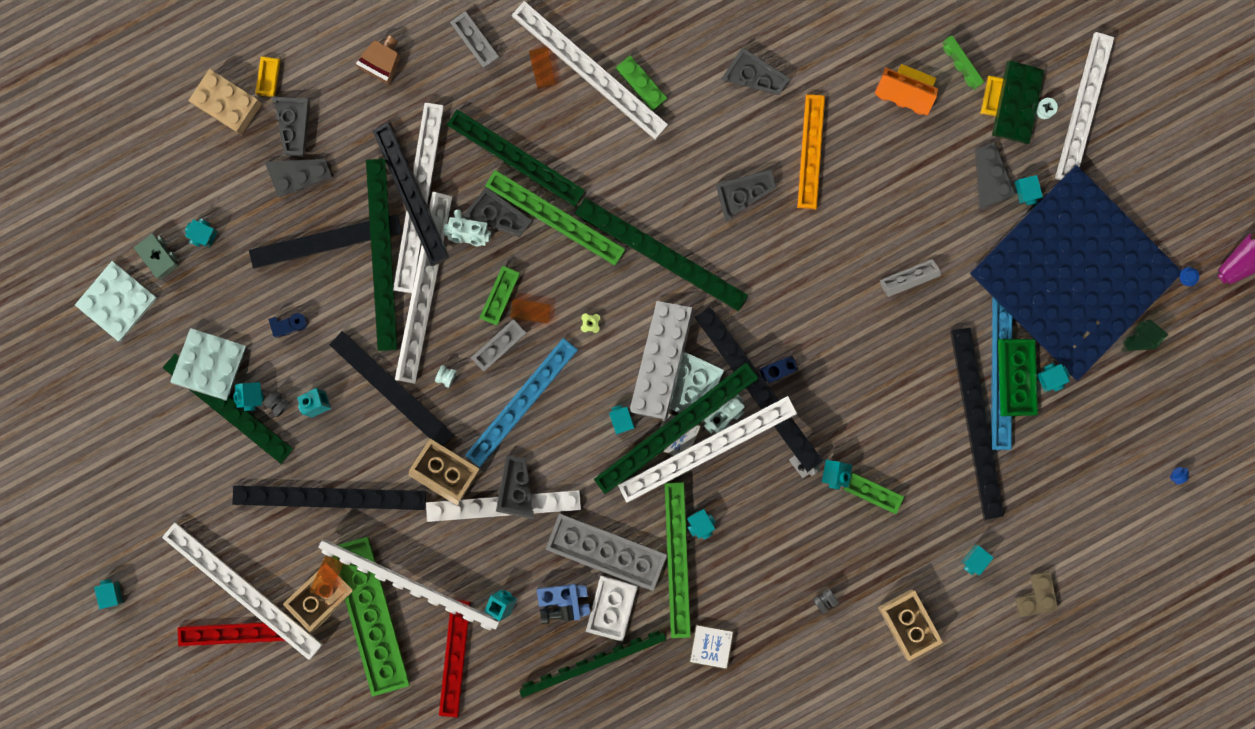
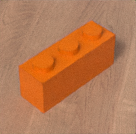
[875,67,938,116]

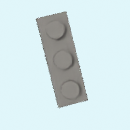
[450,11,499,69]
[880,259,941,297]
[471,319,527,372]

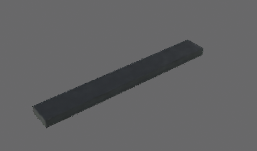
[373,122,450,266]
[249,214,402,269]
[329,331,454,447]

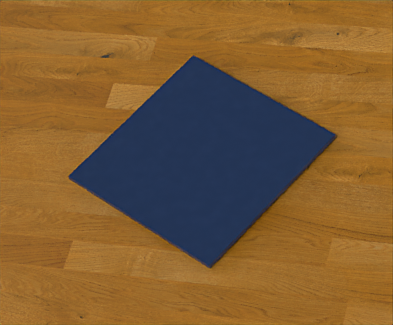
[969,165,1181,381]

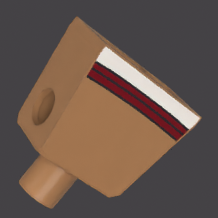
[356,36,400,85]

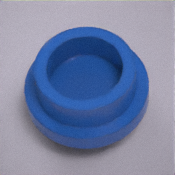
[1179,267,1199,286]
[1170,467,1190,484]

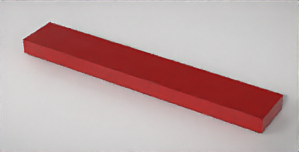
[439,600,471,718]
[177,622,285,646]

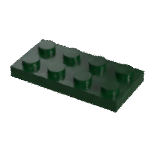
[992,60,1044,144]

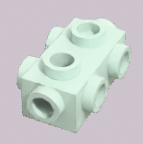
[443,210,491,246]
[704,395,745,434]

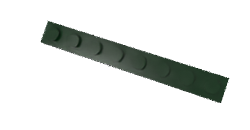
[447,109,586,207]
[163,353,294,464]
[519,630,666,698]

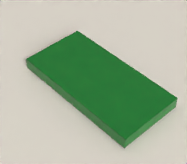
[998,339,1038,416]

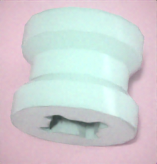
[1036,98,1058,119]
[435,365,457,388]

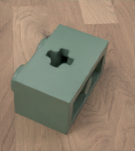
[134,234,179,280]

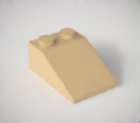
[283,563,353,634]

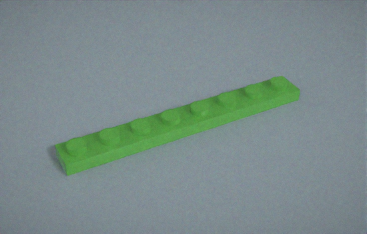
[485,170,625,266]
[664,482,690,638]

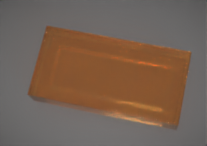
[529,47,556,89]
[510,299,551,324]
[309,555,344,599]

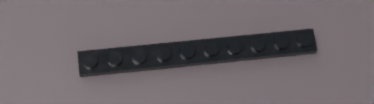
[694,306,823,473]
[950,327,1004,520]
[232,485,426,510]

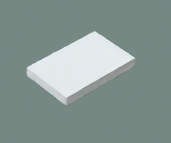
[586,575,638,642]

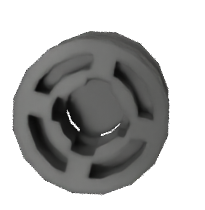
[263,390,291,417]
[812,588,839,615]

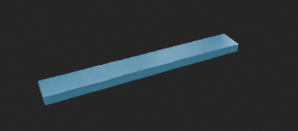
[991,297,1012,450]
[465,338,578,468]

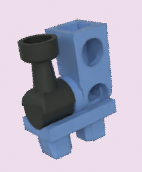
[537,584,590,625]

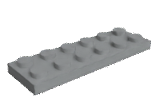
[629,301,694,420]
[545,513,667,591]

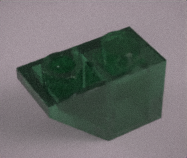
[1121,319,1168,352]

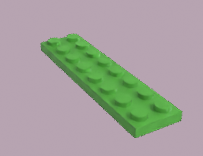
[333,536,410,697]

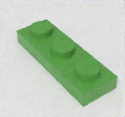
[942,35,984,90]
[616,56,667,111]
[479,266,520,326]
[843,472,904,514]

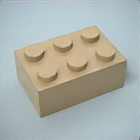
[188,69,262,136]
[409,439,479,506]
[878,589,943,661]

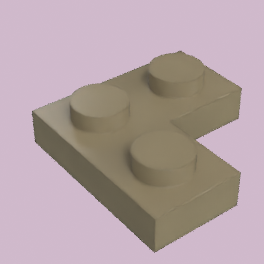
[1015,571,1058,617]

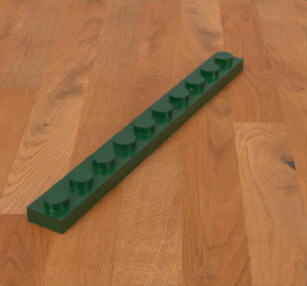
[366,159,398,351]
[575,197,748,312]
[594,363,759,495]

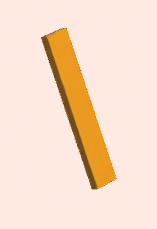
[797,94,825,210]

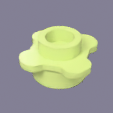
[581,313,600,333]

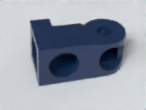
[268,313,308,338]
[758,355,799,384]

